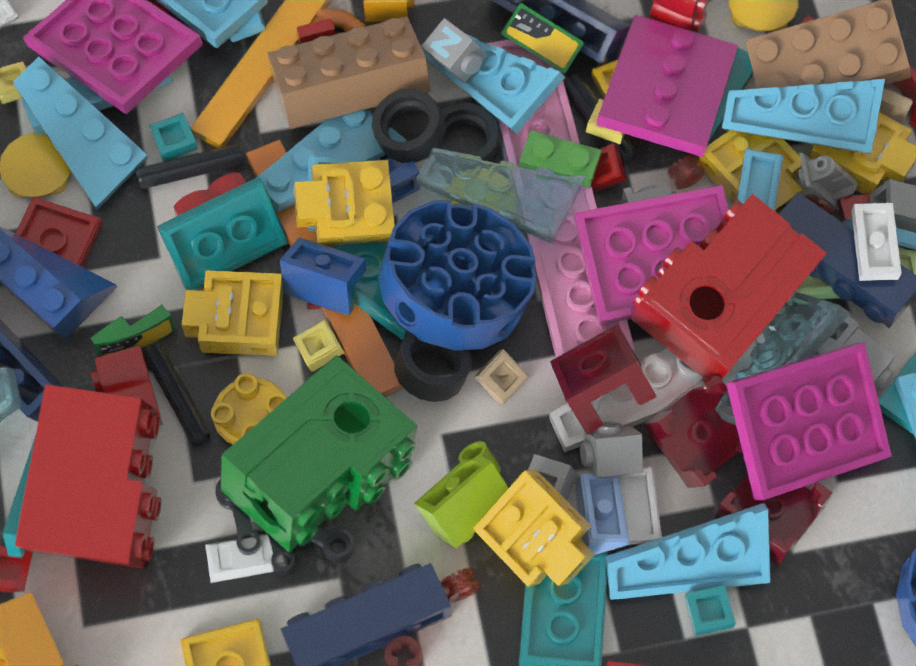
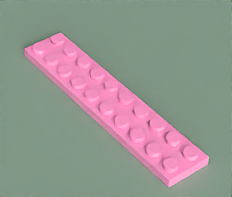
[488,40,636,358]

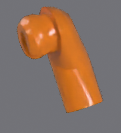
[313,8,367,32]

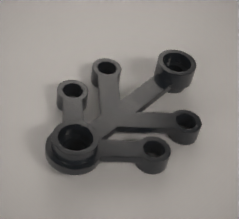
[215,478,354,576]

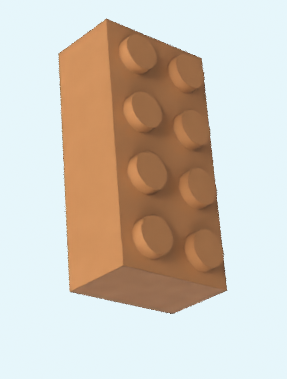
[745,0,911,89]
[267,16,431,129]

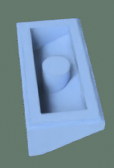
[575,473,629,554]

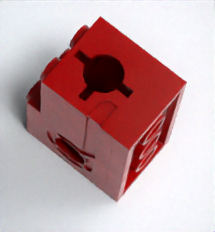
[631,193,827,379]
[15,384,162,569]

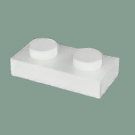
[851,203,901,281]

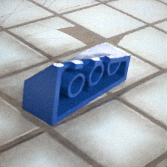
[0,226,117,341]

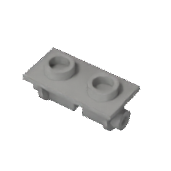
[799,152,857,211]

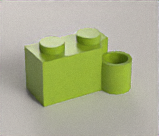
[414,441,509,549]

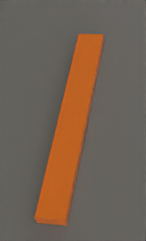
[246,140,404,397]

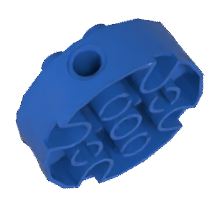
[378,200,537,350]

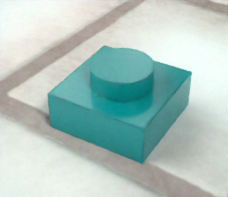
[149,113,198,162]
[684,585,736,636]

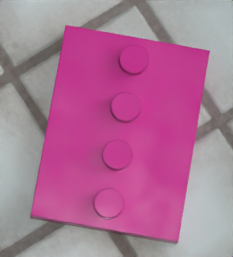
[24,0,203,114]
[596,15,738,157]
[574,185,729,325]
[726,342,892,500]

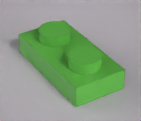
[519,130,601,188]

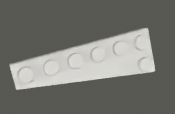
[549,332,778,453]

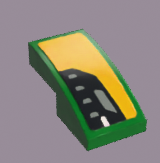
[501,3,584,74]
[90,304,176,357]

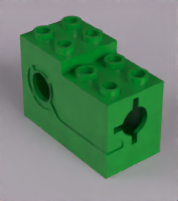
[221,355,418,552]

